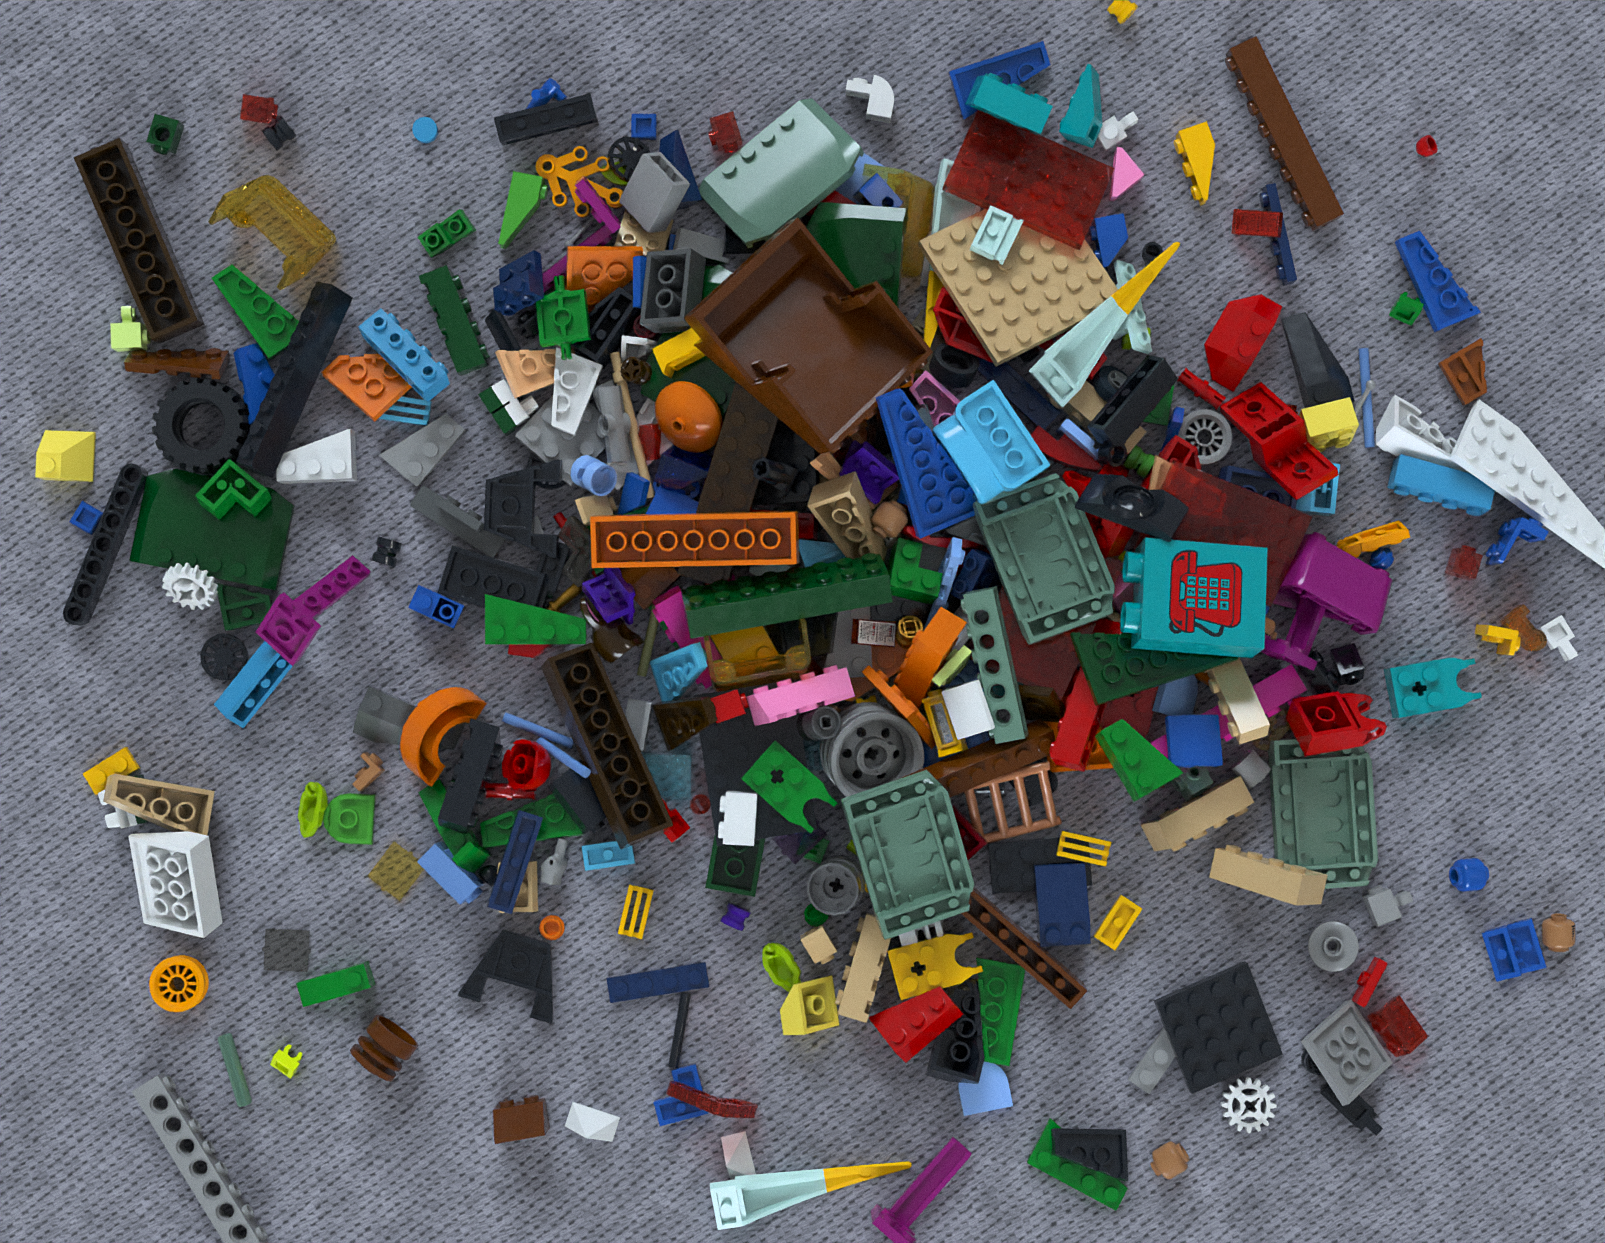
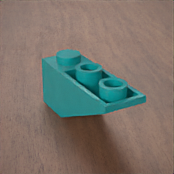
[1059,64,1102,148]

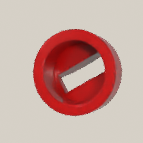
[1416,135,1438,157]

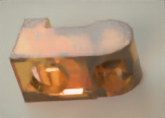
[1500,604,1547,651]

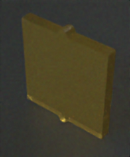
[368,841,424,901]

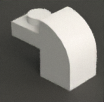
[845,75,894,123]

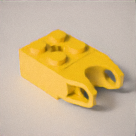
[887,932,983,1000]

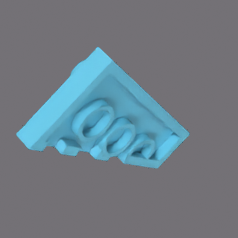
[650,642,708,701]

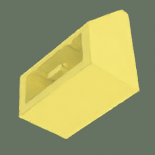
[1299,397,1359,453]

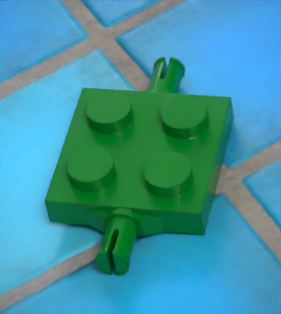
[536,276,591,360]

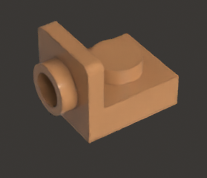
[353,752,385,791]

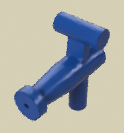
[526,78,567,109]

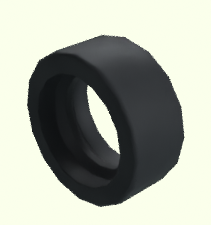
[929,343,980,388]

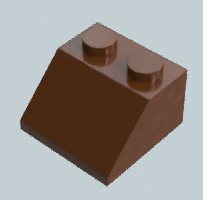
[619,567,681,611]
[493,1095,550,1144]

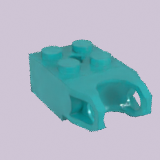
[1384,657,1482,718]

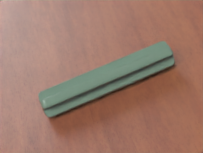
[218,1033,252,1107]

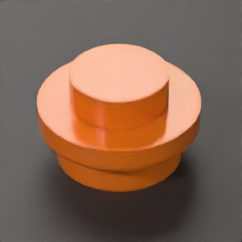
[539,915,565,940]

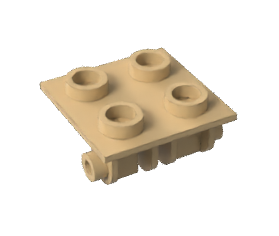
[614,209,673,257]

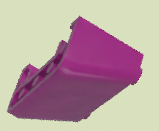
[1277,532,1392,635]

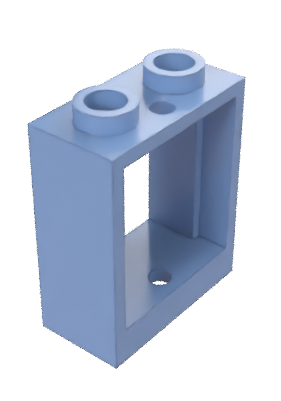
[417,841,484,905]

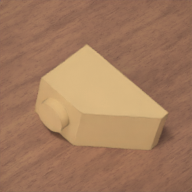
[575,495,618,527]
[800,924,837,965]

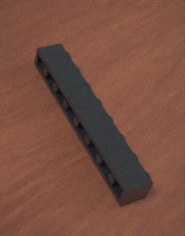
[236,282,353,478]

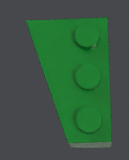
[1095,719,1183,802]

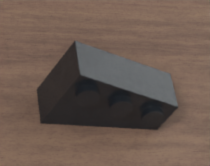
[570,287,641,369]

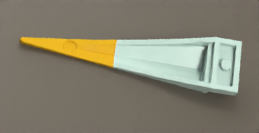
[924,158,990,348]
[1029,242,1180,407]
[710,1161,912,1230]

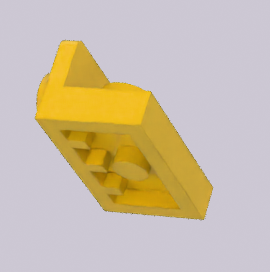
[1475,624,1521,656]

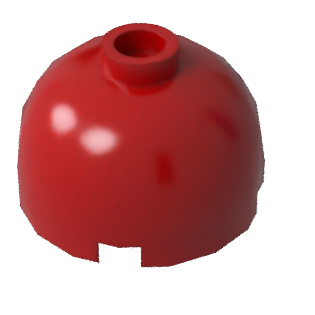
[502,739,552,790]

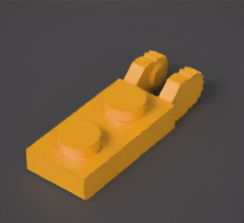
[1336,520,1410,558]

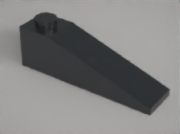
[926,978,985,1084]

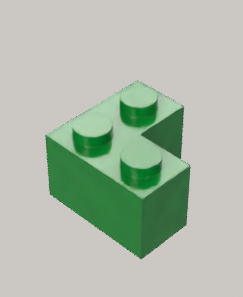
[195,459,272,520]
[887,538,943,605]

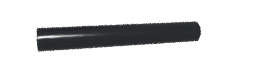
[668,992,691,1068]

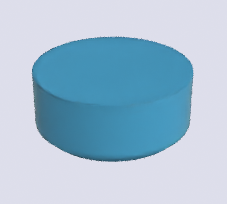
[412,117,438,143]

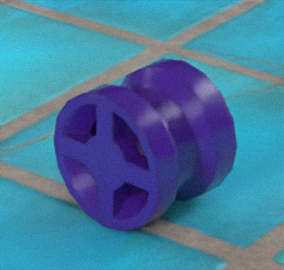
[720,902,751,931]

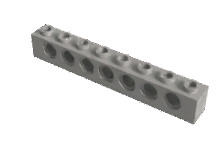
[132,1072,268,1243]

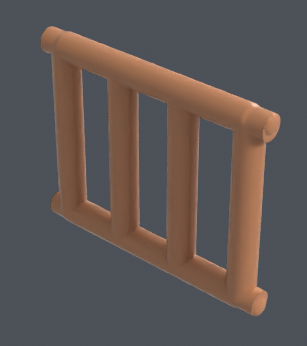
[964,761,1062,844]

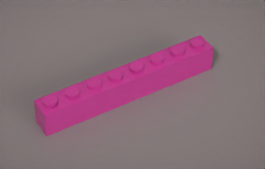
[1150,664,1307,759]

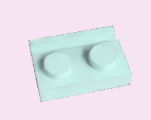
[970,205,1024,265]

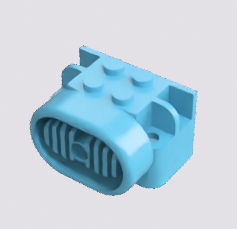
[932,380,1050,504]

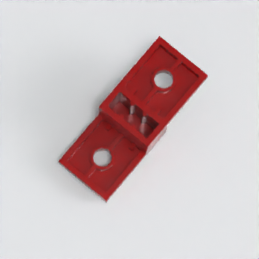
[1220,382,1339,500]

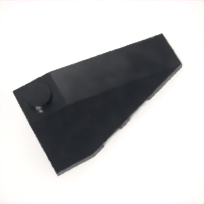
[1281,312,1355,408]

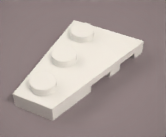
[551,347,603,436]

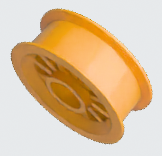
[149,955,209,1012]

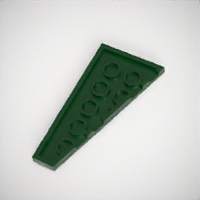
[1070,632,1239,706]

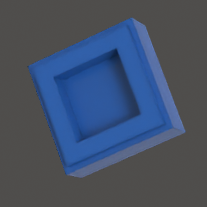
[631,114,657,140]
[69,501,103,535]

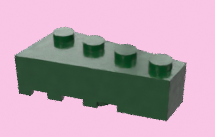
[419,265,490,376]

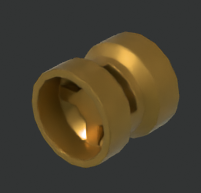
[895,616,923,648]

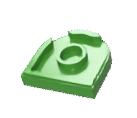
[323,793,376,845]

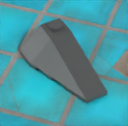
[353,687,464,750]

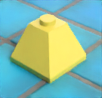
[35,430,96,482]
[780,975,839,1035]

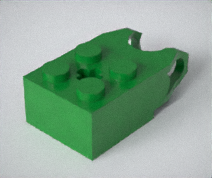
[741,740,837,834]

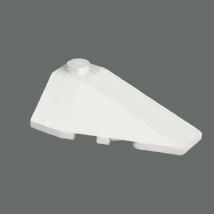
[1376,395,1471,474]

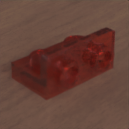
[1367,995,1429,1057]

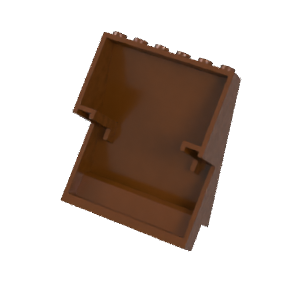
[684,218,933,454]

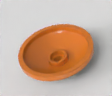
[655,381,723,453]

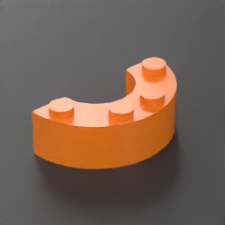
[400,687,487,787]

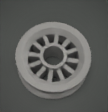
[1178,409,1232,466]

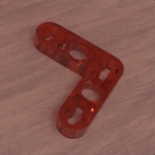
[666,1081,758,1118]

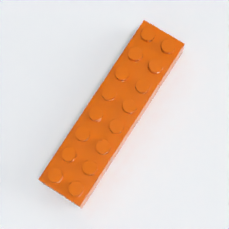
[590,511,799,568]

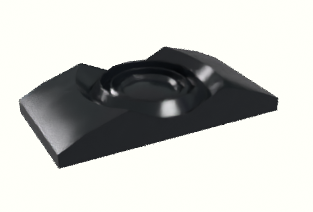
[1075,474,1189,542]

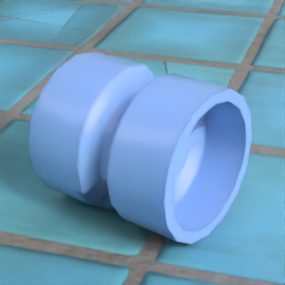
[570,455,617,496]

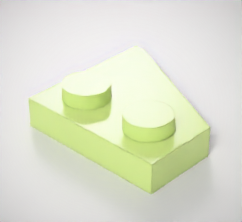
[932,645,972,687]

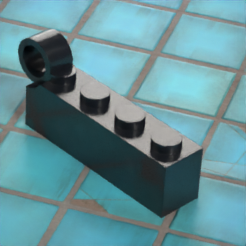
[1087,355,1178,467]

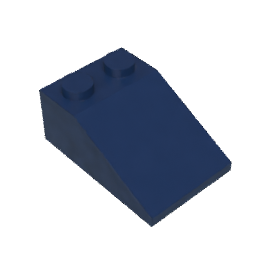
[1212,465,1297,529]
[1034,862,1091,947]

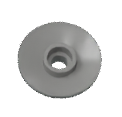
[1308,921,1359,972]

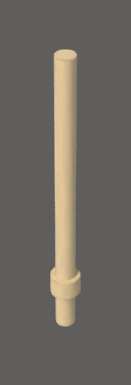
[610,352,655,499]

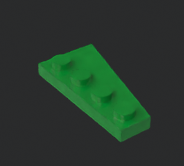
[212,264,299,360]
[485,594,587,644]
[480,794,583,849]
[976,957,1026,1066]
[1027,1118,1128,1211]

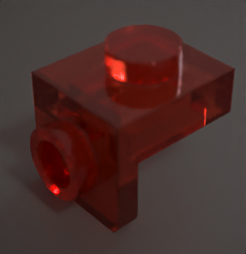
[240,94,278,124]

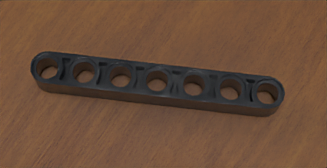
[63,463,148,626]

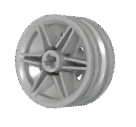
[819,702,924,797]

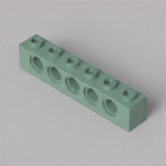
[961,586,1029,744]

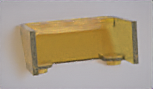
[862,163,935,278]
[208,175,336,290]
[703,618,811,692]

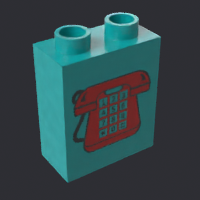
[1120,537,1268,658]

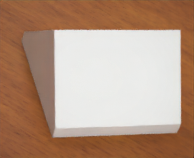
[942,680,995,740]

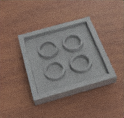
[515,395,606,487]
[1301,999,1392,1106]

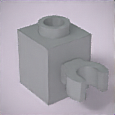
[1362,885,1413,926]

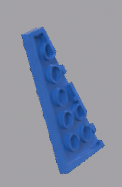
[876,388,976,539]

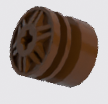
[350,1015,419,1082]

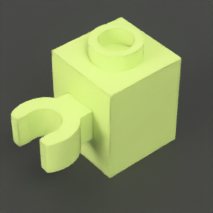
[110,306,151,352]

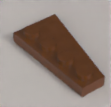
[124,348,230,380]

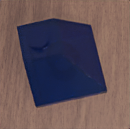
[654,445,713,491]

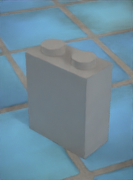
[619,152,690,233]

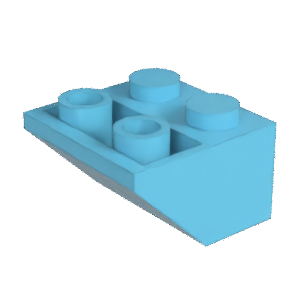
[1295,463,1340,516]

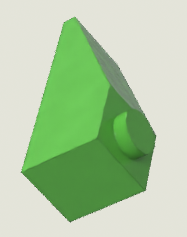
[498,171,548,249]

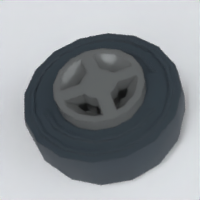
[1093,366,1129,402]

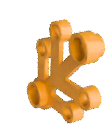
[536,146,623,218]

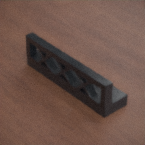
[494,93,598,146]

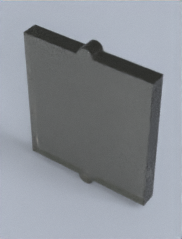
[262,928,311,972]

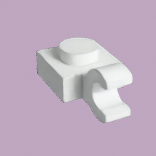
[1097,111,1139,151]
[1538,615,1578,661]

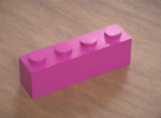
[652,585,732,689]

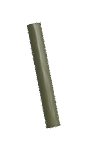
[637,604,659,677]

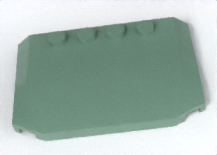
[699,98,864,248]
[973,473,1115,645]
[1268,739,1378,889]
[841,770,974,940]

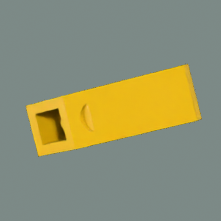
[1174,121,1215,206]

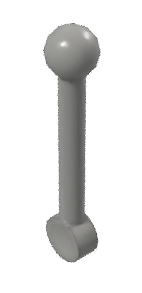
[564,216,596,249]
[1354,380,1376,416]

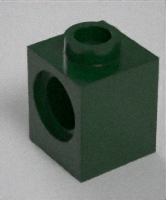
[146,114,184,155]

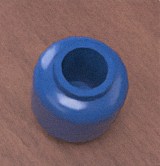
[1449,858,1489,892]

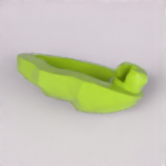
[298,782,328,838]
[762,943,801,992]

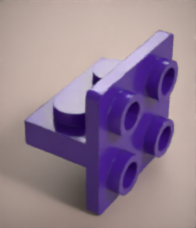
[839,440,899,504]
[582,568,635,625]

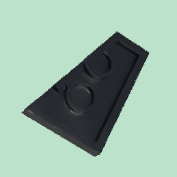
[1051,1128,1128,1182]

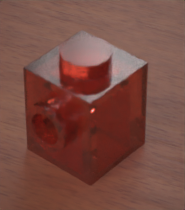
[708,111,742,153]
[1445,545,1483,581]

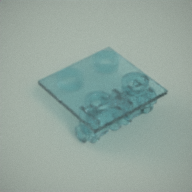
[642,753,692,800]

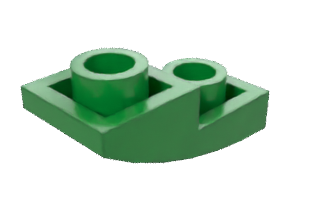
[418,209,476,258]
[452,841,492,873]

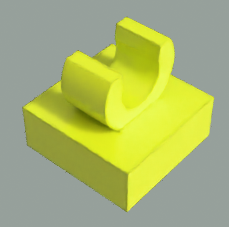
[270,1044,302,1079]

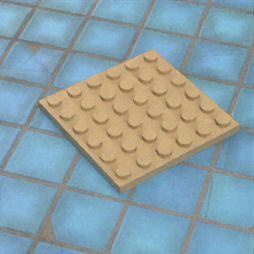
[918,180,1118,366]

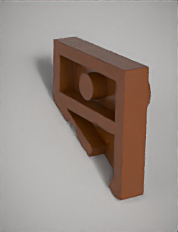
[1438,338,1487,406]

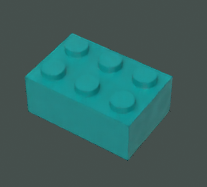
[965,73,1053,134]

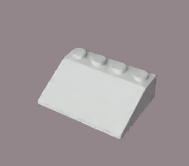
[129,831,222,938]

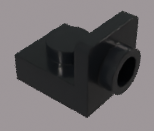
[1330,643,1365,686]

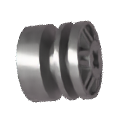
[807,856,865,915]

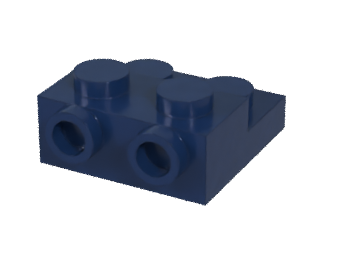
[493,250,544,316]
[950,549,1000,600]

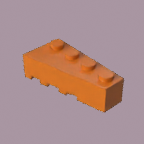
[893,607,967,709]

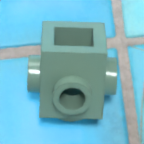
[1172,766,1213,802]

